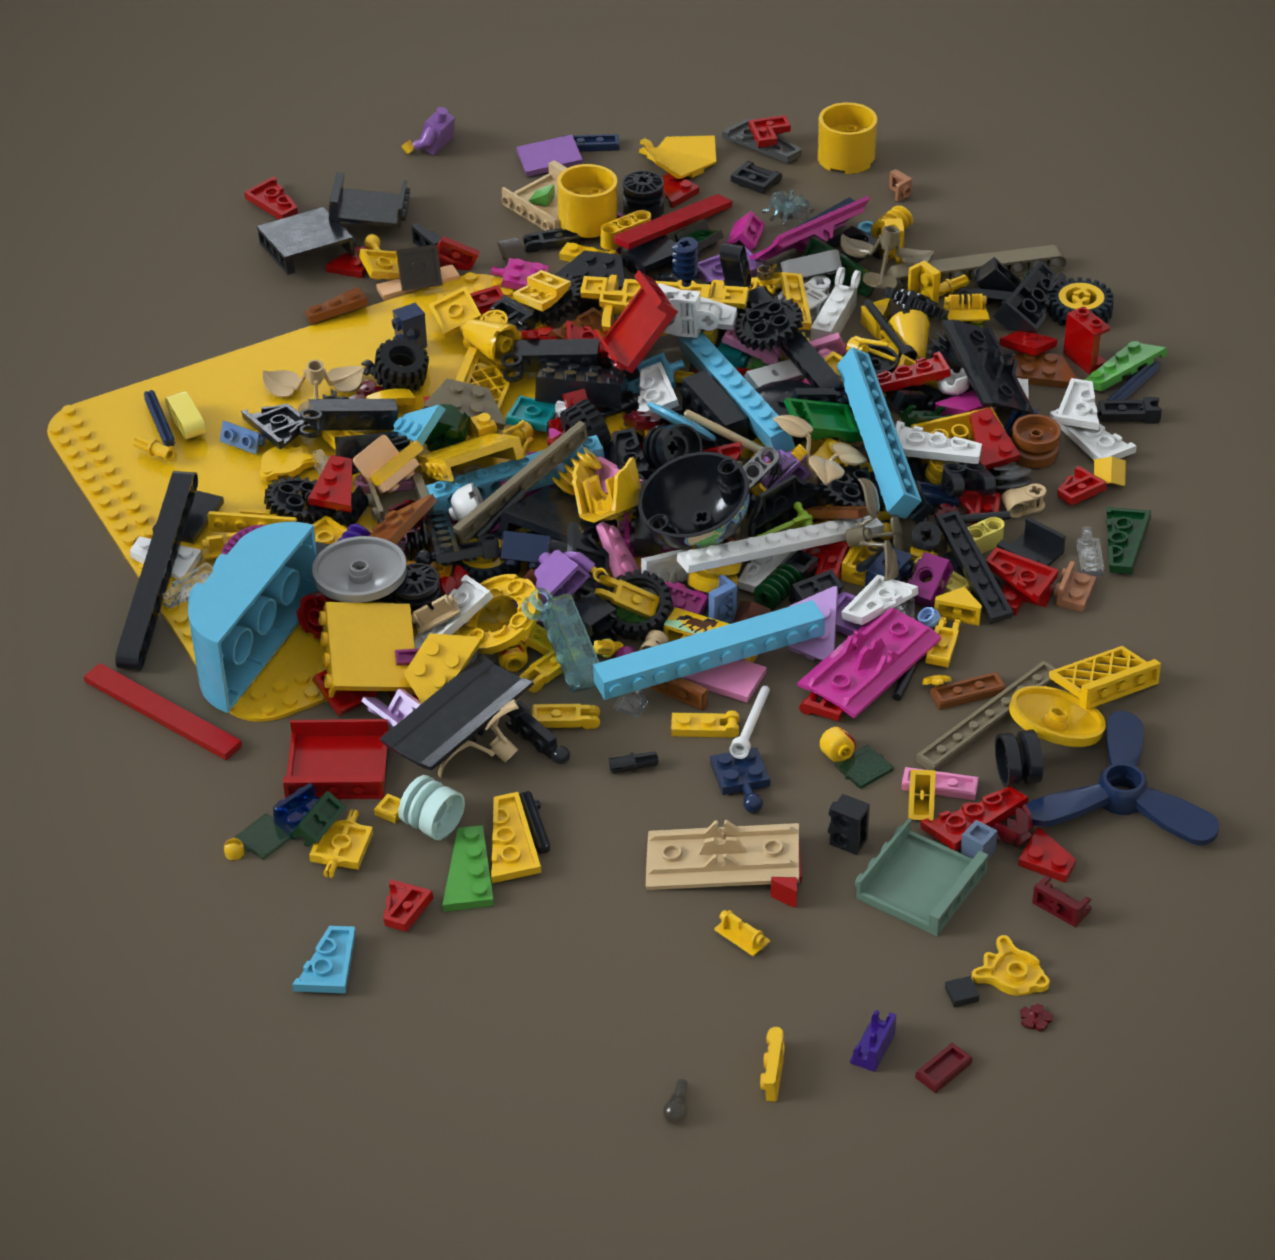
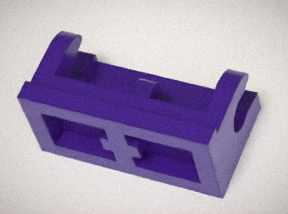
[850,1010,897,1072]

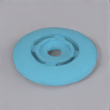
[647,402,716,441]

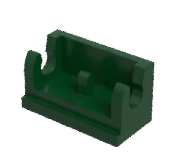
[899,405,951,428]
[290,791,346,847]

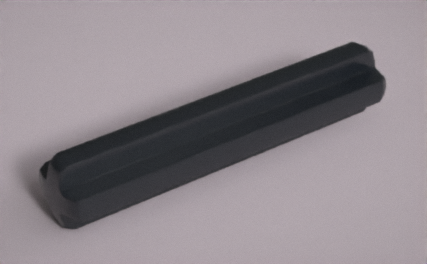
[519,791,550,854]

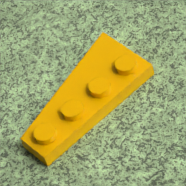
[491,792,541,883]

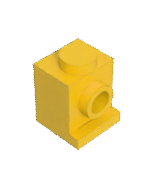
[470,413,497,439]

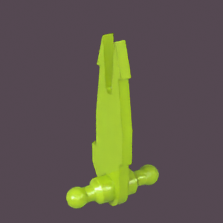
[755,502,814,537]

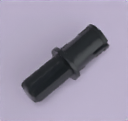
[609,751,659,773]

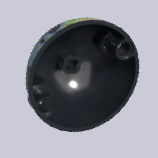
[638,452,750,551]

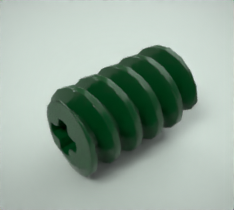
[754,563,803,611]

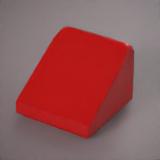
[771,877,797,907]

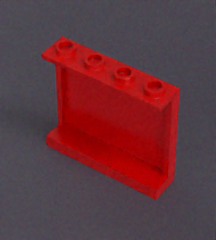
[594,270,678,373]
[283,719,389,800]

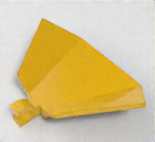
[639,136,716,179]

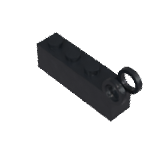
[501,339,601,382]
[299,399,398,438]
[630,473,663,556]

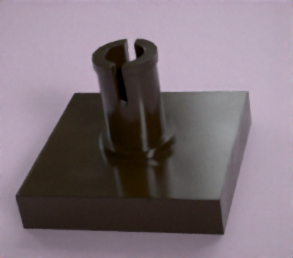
[396,244,443,291]

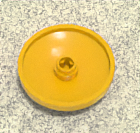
[1009,686,1106,747]

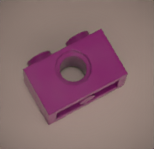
[907,552,954,609]

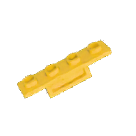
[207,508,297,533]

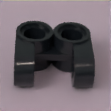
[940,463,996,497]

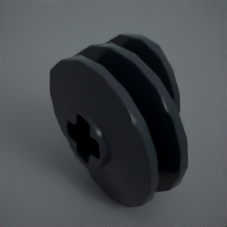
[407,519,430,561]

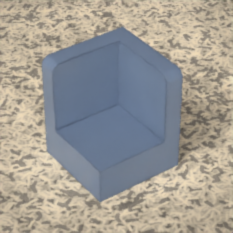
[961,820,997,859]

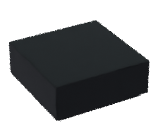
[945,976,980,1007]

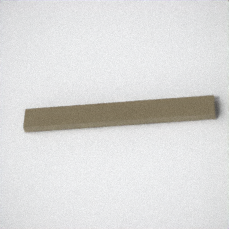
[453,421,588,544]
[915,661,1056,771]

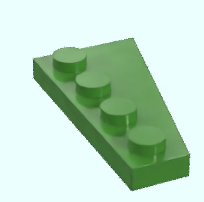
[1084,341,1168,391]
[442,825,494,912]

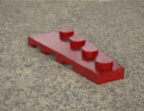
[920,786,1028,851]

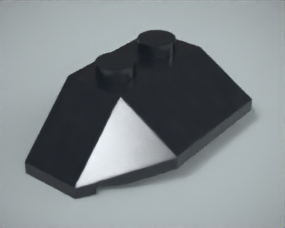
[748,475,821,537]

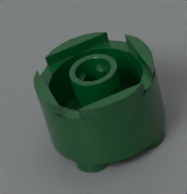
[425,404,470,452]

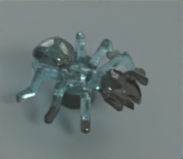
[762,190,815,226]

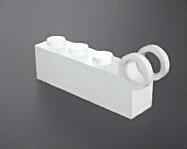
[810,267,861,341]

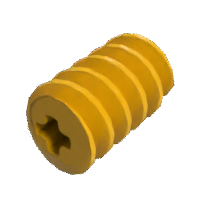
[871,206,913,239]
[552,447,602,495]

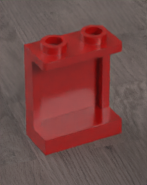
[1063,306,1110,375]

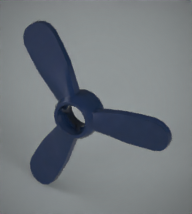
[1026,711,1219,846]

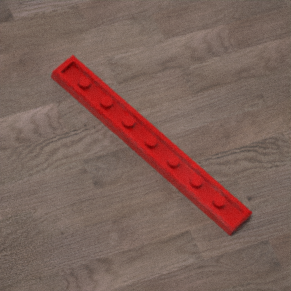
[613,194,733,250]
[84,663,242,760]

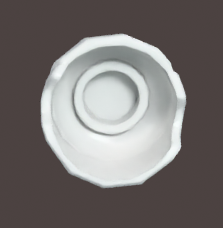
[937,368,970,395]

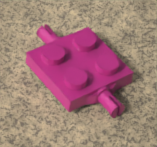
[491,258,549,290]

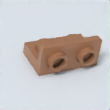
[1054,561,1096,612]

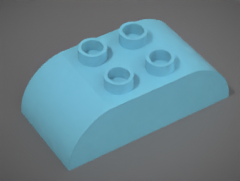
[188,522,319,713]

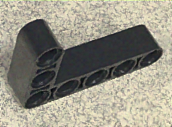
[714,243,751,348]

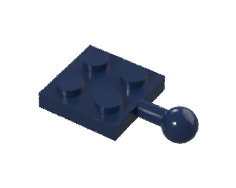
[710,747,770,813]

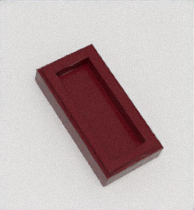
[915,1042,973,1093]

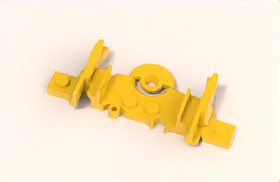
[580,275,749,345]

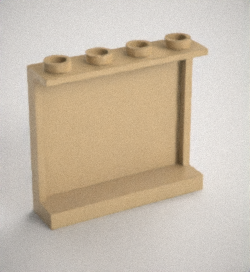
[502,160,567,230]

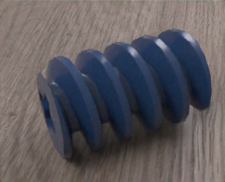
[672,237,698,283]

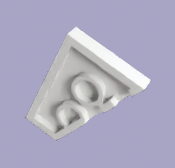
[637,362,679,414]
[841,575,918,625]

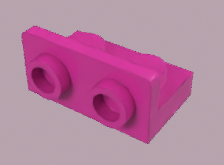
[660,581,709,615]

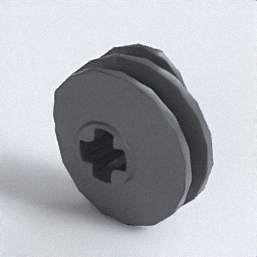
[993,465,1032,490]

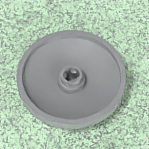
[312,536,407,603]

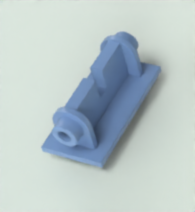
[220,421,266,454]

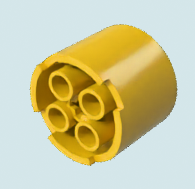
[817,102,877,174]
[557,164,617,238]

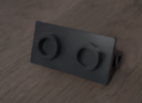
[333,485,368,528]

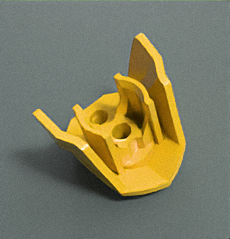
[572,457,641,523]

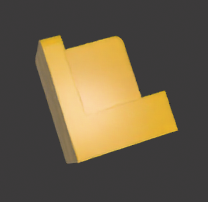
[1094,456,1126,487]

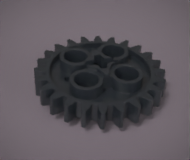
[519,272,583,324]
[883,286,949,320]
[735,296,804,351]
[818,463,886,515]
[264,476,336,524]

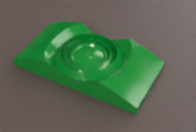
[784,398,863,443]

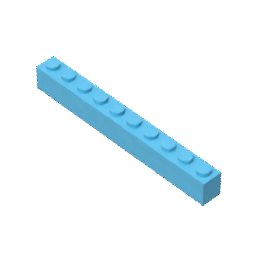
[677,330,795,452]
[837,347,921,519]
[593,600,825,700]

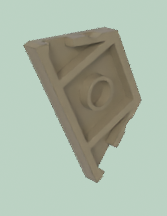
[422,378,505,430]

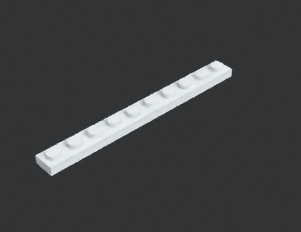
[676,515,884,573]

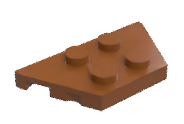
[1011,352,1077,388]
[369,494,437,544]

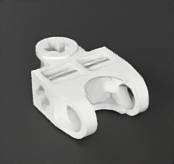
[778,275,830,321]
[663,290,723,338]

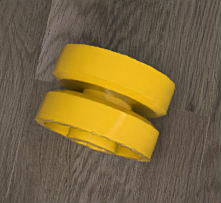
[687,562,742,593]

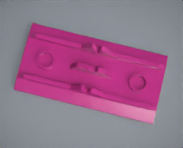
[749,196,870,261]
[797,608,941,719]

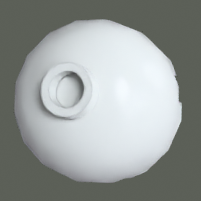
[449,482,483,522]

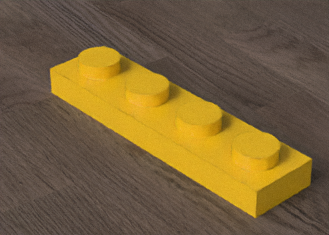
[780,272,812,330]

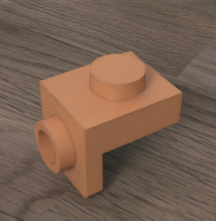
[889,169,912,202]

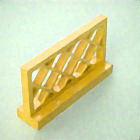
[455,346,516,410]
[1049,646,1161,710]

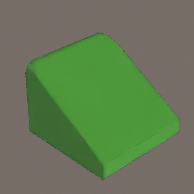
[529,185,555,207]

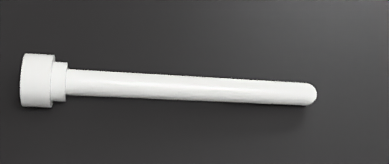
[729,686,770,759]

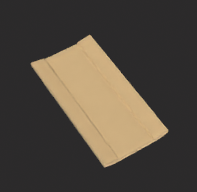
[646,820,799,890]

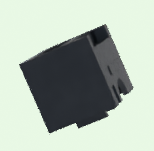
[566,592,617,660]

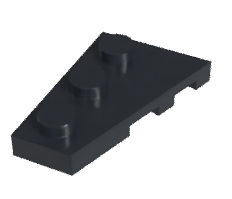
[609,428,651,478]
[335,432,399,475]

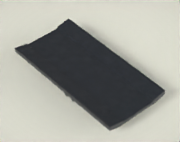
[941,320,1035,415]
[380,655,534,771]

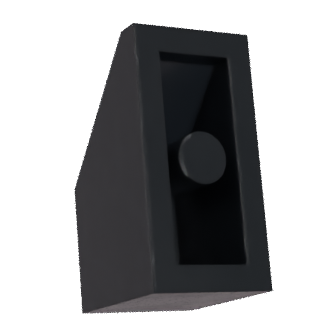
[976,257,1021,292]

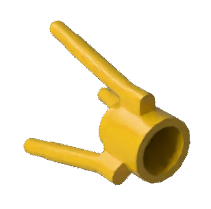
[846,336,896,361]
[503,420,534,453]

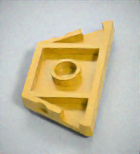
[404,633,483,703]

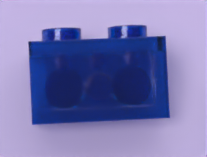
[273,783,319,840]

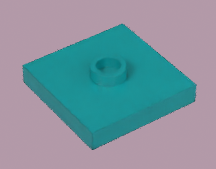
[505,396,556,432]

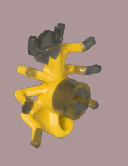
[749,262,782,295]

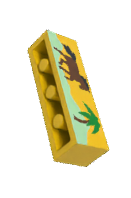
[664,607,759,663]

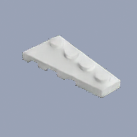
[896,421,982,464]

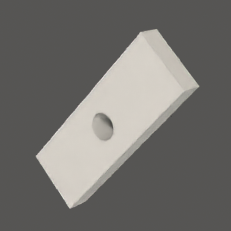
[744,359,803,389]

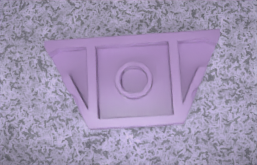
[788,586,838,661]

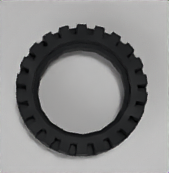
[605,570,673,640]

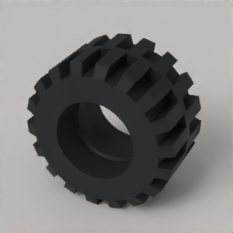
[373,337,429,393]
[560,399,612,451]

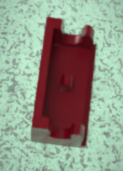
[1032,875,1092,927]

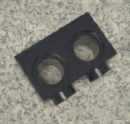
[828,794,870,855]

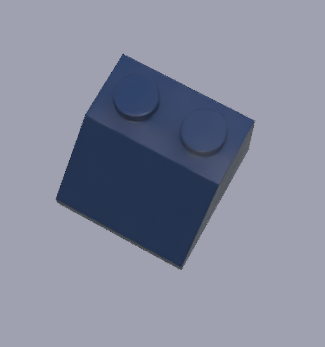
[500,531,550,569]

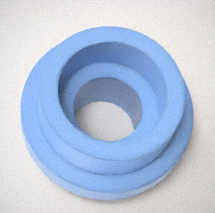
[917,607,941,628]

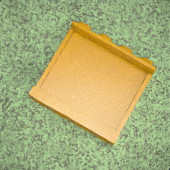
[417,433,525,482]
[319,602,415,698]

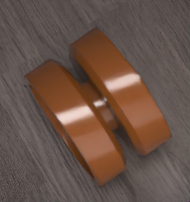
[1012,414,1061,468]

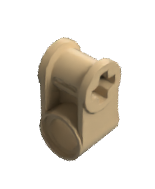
[1001,483,1046,518]

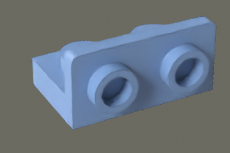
[708,575,737,624]

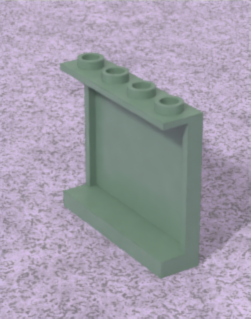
[855,818,989,936]

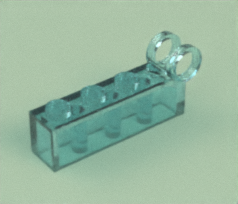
[521,588,599,693]

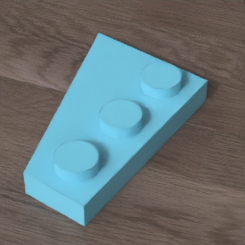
[392,405,446,446]
[292,926,356,993]

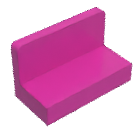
[726,211,765,251]

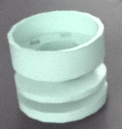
[398,775,465,840]

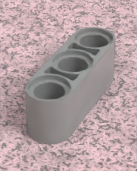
[780,250,842,281]
[743,446,778,490]

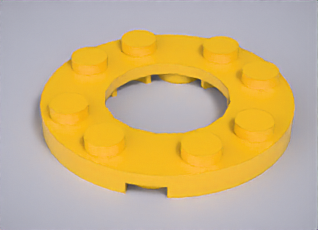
[454,574,542,655]

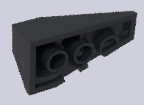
[993,260,1056,332]

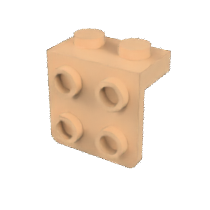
[353,435,420,495]

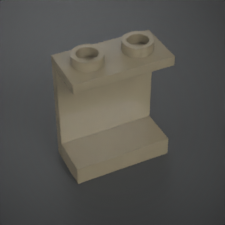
[366,474,433,521]

